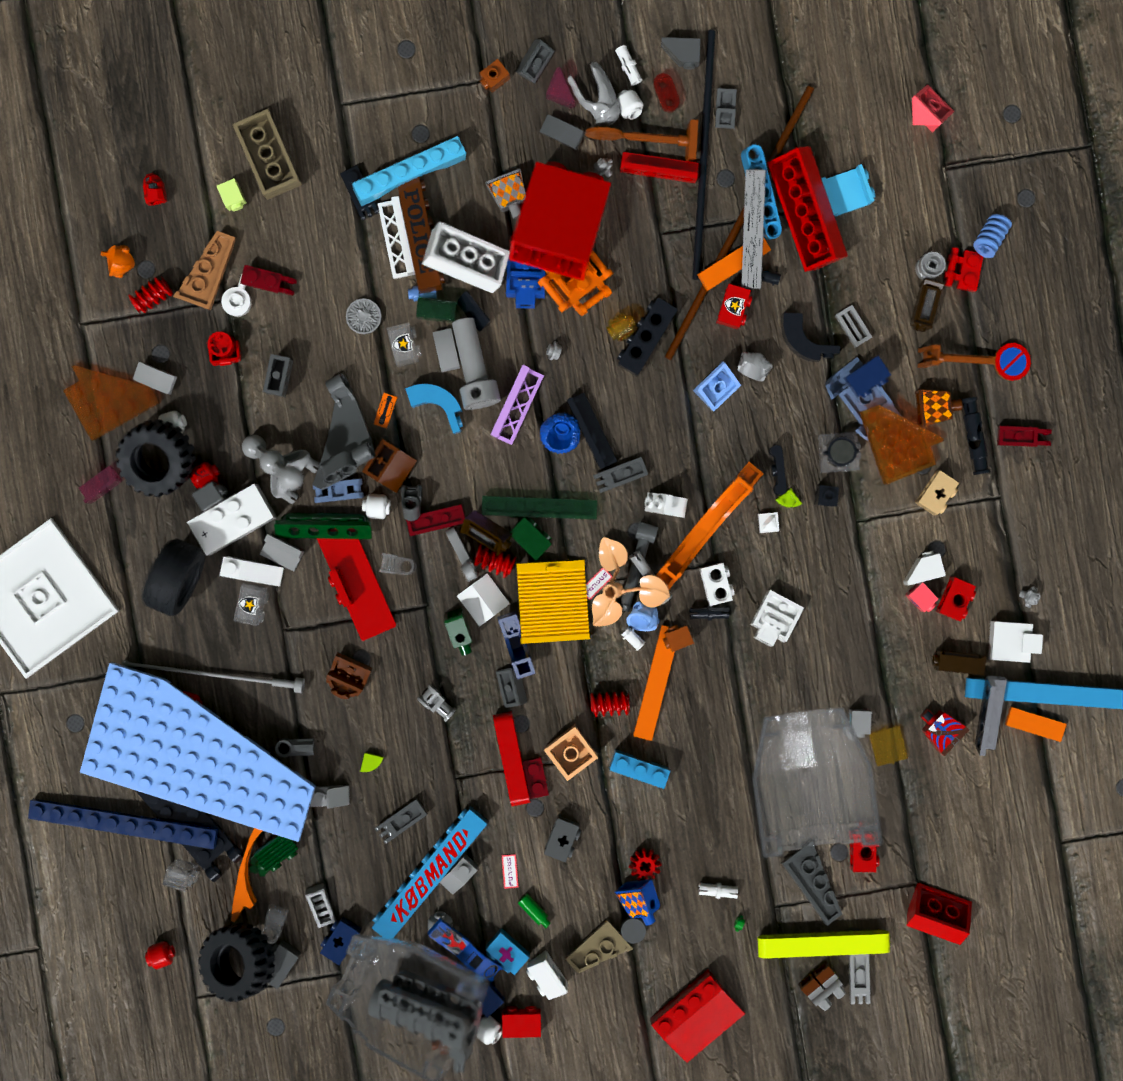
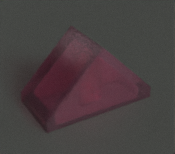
[546,67,575,109]

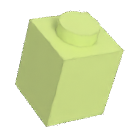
[217,179,247,211]

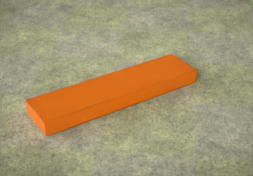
[697,236,771,291]

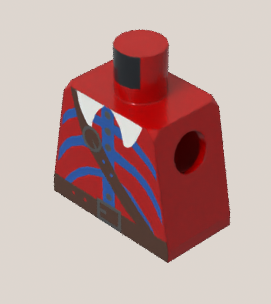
[920,709,969,756]

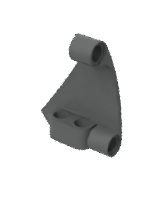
[312,373,376,490]

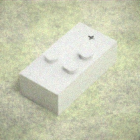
[422,222,510,293]
[187,484,277,556]

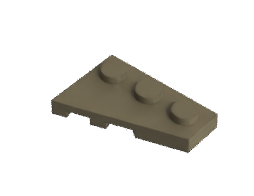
[565,919,633,973]

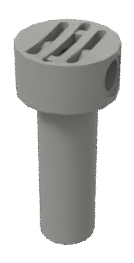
[452,318,501,410]

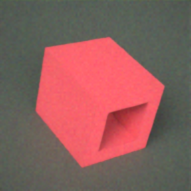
[905,582,938,612]

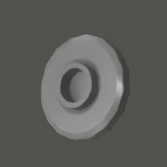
[346,298,382,335]

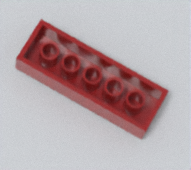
[767,146,848,272]

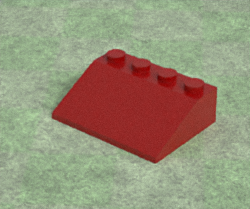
[650,970,745,1063]

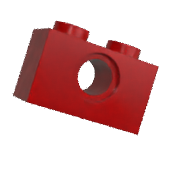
[935,577,976,622]
[850,830,880,872]

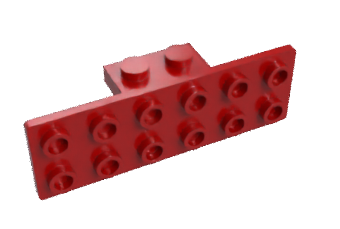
[317,528,397,641]

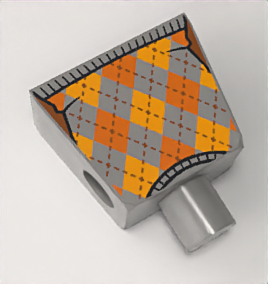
[486,169,526,219]

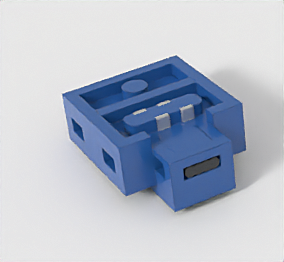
[506,258,545,309]

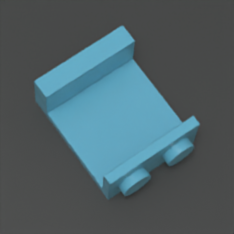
[821,164,875,217]

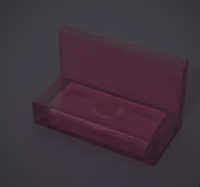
[78,466,122,504]

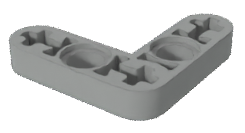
[445,527,479,581]

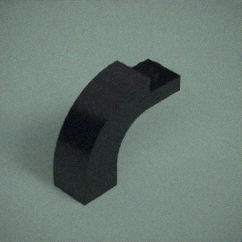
[781,313,840,362]

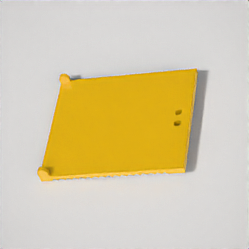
[516,560,590,644]

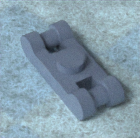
[313,479,364,503]

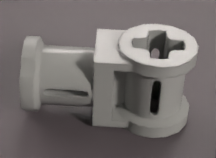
[417,684,457,722]

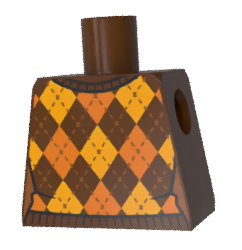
[915,390,962,427]

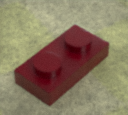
[522,757,549,799]

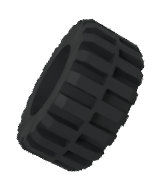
[116,419,196,497]
[198,923,275,1002]

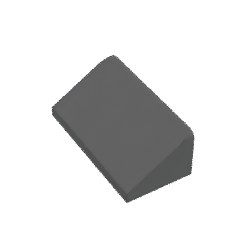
[515,39,555,84]
[496,667,527,708]

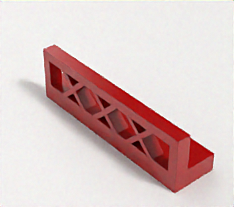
[620,152,699,183]

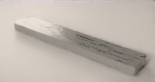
[742,170,766,289]

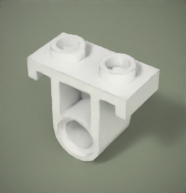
[645,492,688,518]

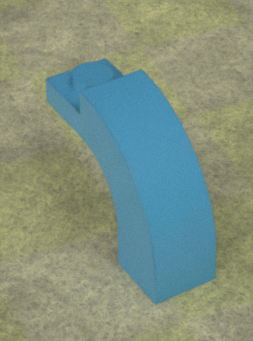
[405,384,463,434]

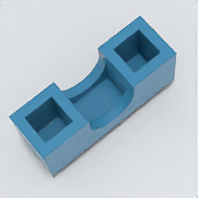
[609,749,670,789]

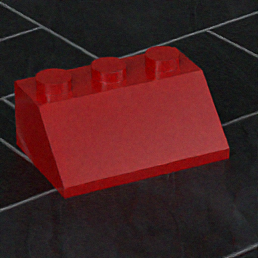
[906,883,972,945]

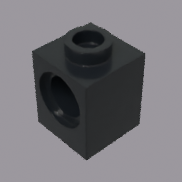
[814,485,839,507]

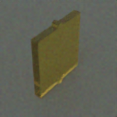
[869,726,908,766]

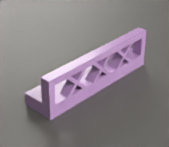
[490,365,544,445]

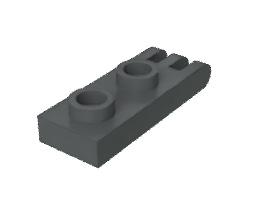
[593,457,648,493]
[374,798,428,844]

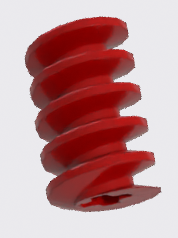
[128,276,173,314]
[474,544,517,578]
[590,691,630,717]

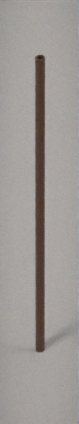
[665,86,814,360]

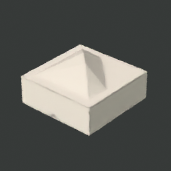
[758,512,779,533]

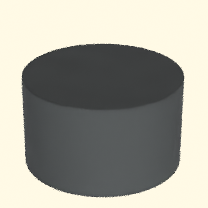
[620,916,646,944]

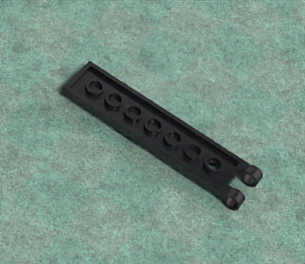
[135,790,244,882]

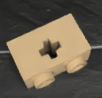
[915,470,959,515]

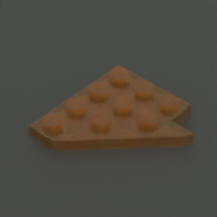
[63,365,159,441]
[859,405,944,484]

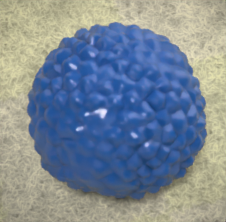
[540,413,580,454]

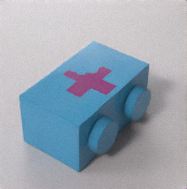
[486,928,530,975]

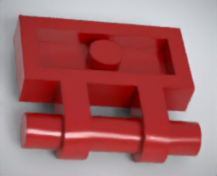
[944,247,983,292]

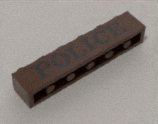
[398,177,445,294]

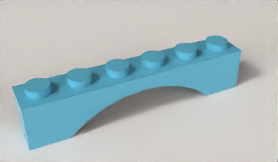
[352,136,466,207]

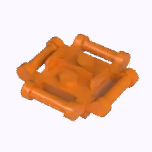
[537,251,614,316]

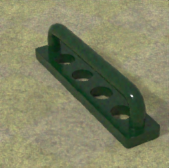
[274,512,372,539]

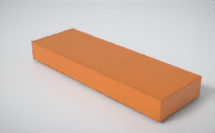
[1005,707,1067,742]

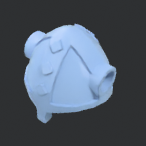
[626,601,660,631]

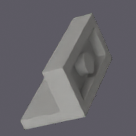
[260,534,304,572]

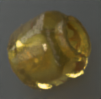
[606,313,636,342]

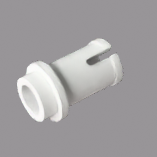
[621,626,645,651]

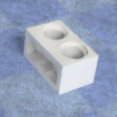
[699,563,735,606]

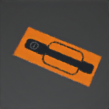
[374,393,397,429]

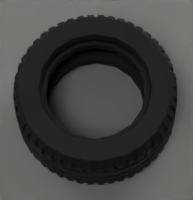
[142,539,205,616]

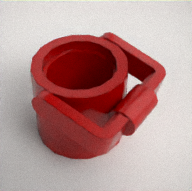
[207,332,241,366]

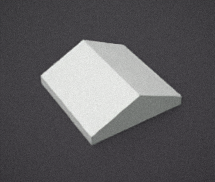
[457,573,510,627]

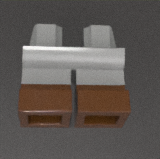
[798,961,846,1011]

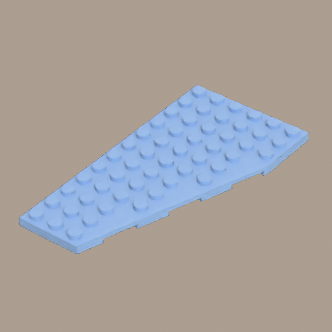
[80,662,316,842]

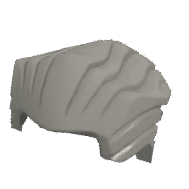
[737,352,773,381]

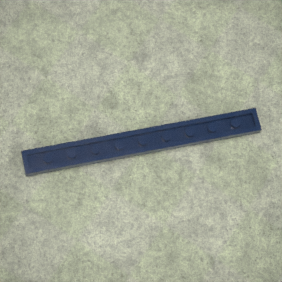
[28,798,218,849]

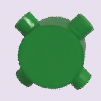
[733,915,745,932]

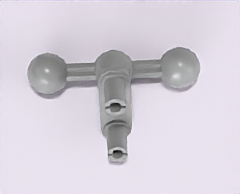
[242,434,320,504]

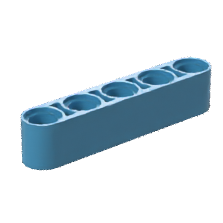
[741,144,782,240]

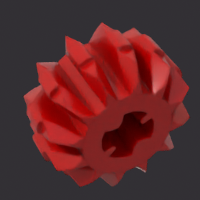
[629,848,661,880]

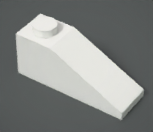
[220,556,284,586]

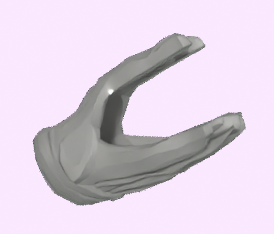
[567,61,620,127]

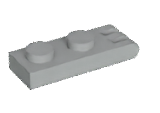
[849,954,870,1004]

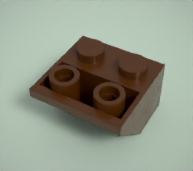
[362,439,417,493]

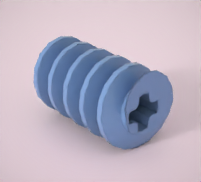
[973,214,1012,258]

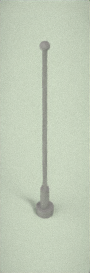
[122,660,305,693]

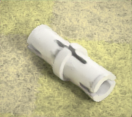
[615,45,643,86]
[699,883,738,899]

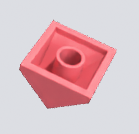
[912,84,954,133]

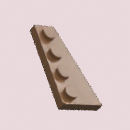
[173,231,237,311]

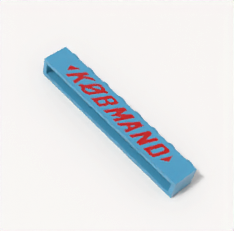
[372,806,488,943]

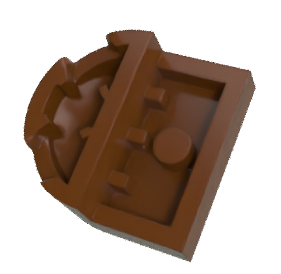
[326,653,373,699]

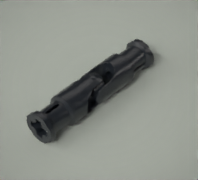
[962,397,991,475]

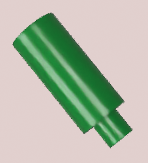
[517,893,551,928]

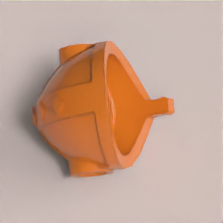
[101,245,135,278]

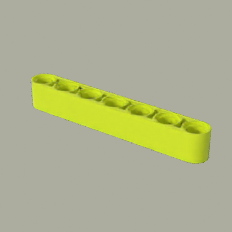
[757,930,890,958]

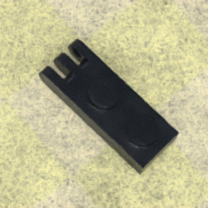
[340,166,379,221]

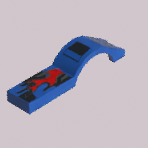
[427,918,503,982]

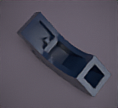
[497,611,535,679]

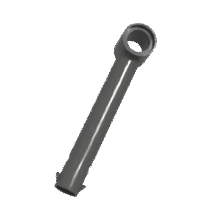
[620,522,658,612]

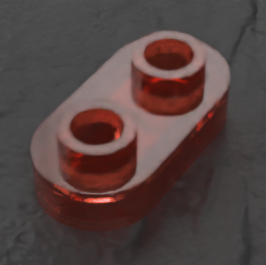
[653,73,680,113]

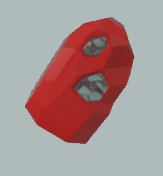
[143,173,167,206]

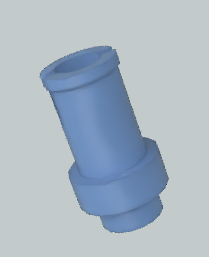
[408,286,437,301]

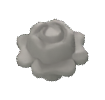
[594,158,613,178]
[1019,586,1041,608]

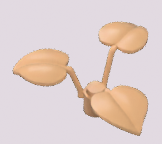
[592,537,670,626]

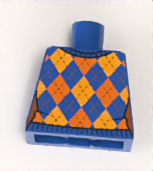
[615,879,660,926]

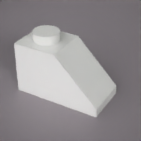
[904,551,946,586]

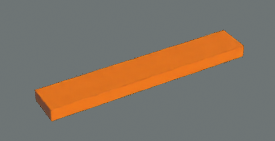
[633,625,675,741]

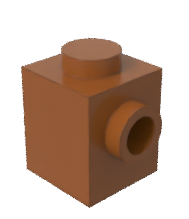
[479,59,510,93]
[663,624,694,652]

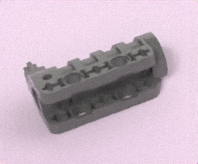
[368,970,482,1073]

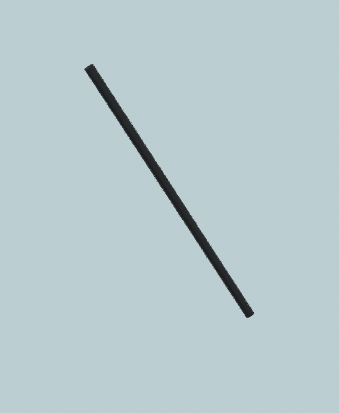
[692,30,716,280]

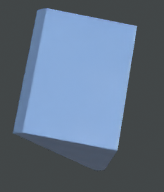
[693,362,741,412]

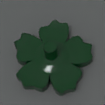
[249,855,268,877]

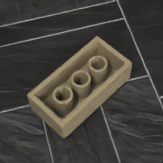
[232,109,302,200]

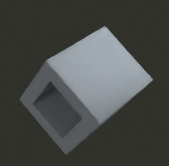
[848,709,872,738]

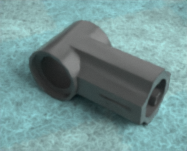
[275,738,314,757]

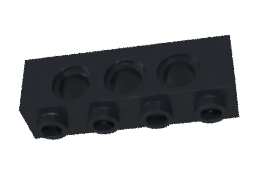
[617,297,678,377]

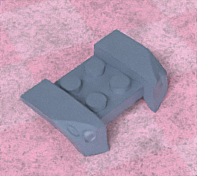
[825,357,902,441]

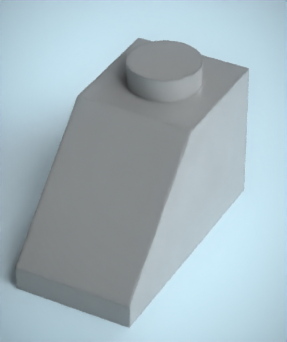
[439,853,478,894]

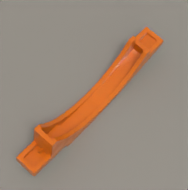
[655,461,764,589]
[231,807,310,923]

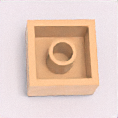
[544,724,598,781]

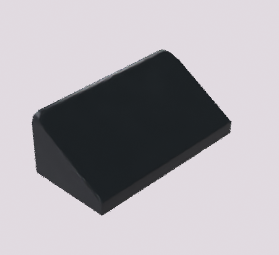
[457,291,491,331]

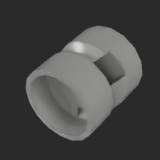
[915,252,946,280]

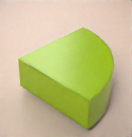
[775,488,803,507]
[360,752,384,772]

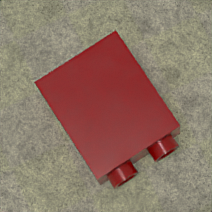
[509,161,611,281]

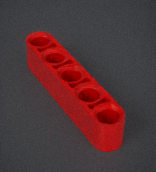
[493,711,531,807]

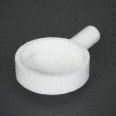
[221,274,252,317]

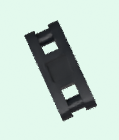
[769,445,787,495]

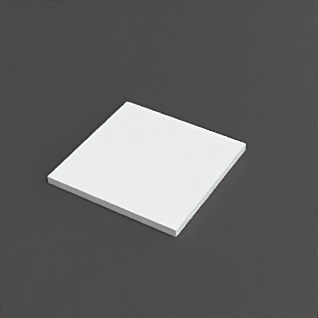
[0,518,120,678]

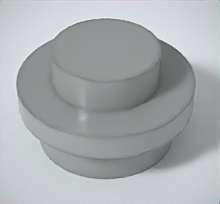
[546,341,562,360]

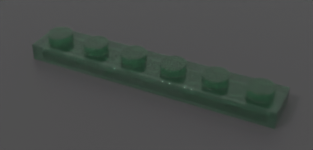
[482,496,597,520]

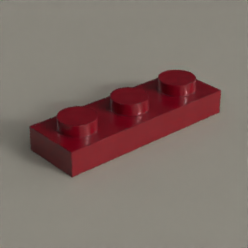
[406,504,465,536]

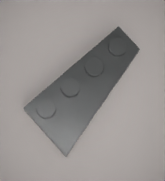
[781,840,842,926]

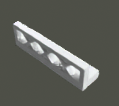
[377,196,415,279]

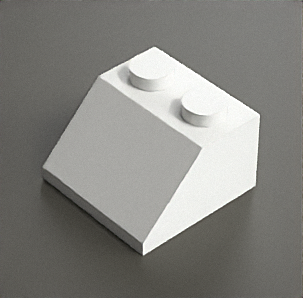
[526,951,568,1000]

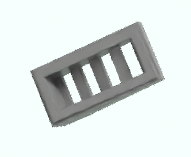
[305,883,336,928]

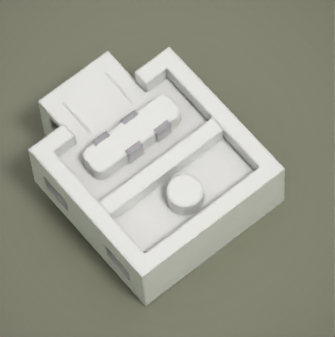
[750,590,804,647]
[988,621,1043,663]

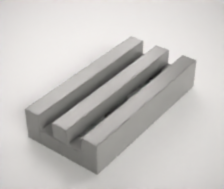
[835,305,872,348]

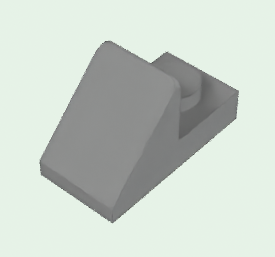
[310,785,350,808]

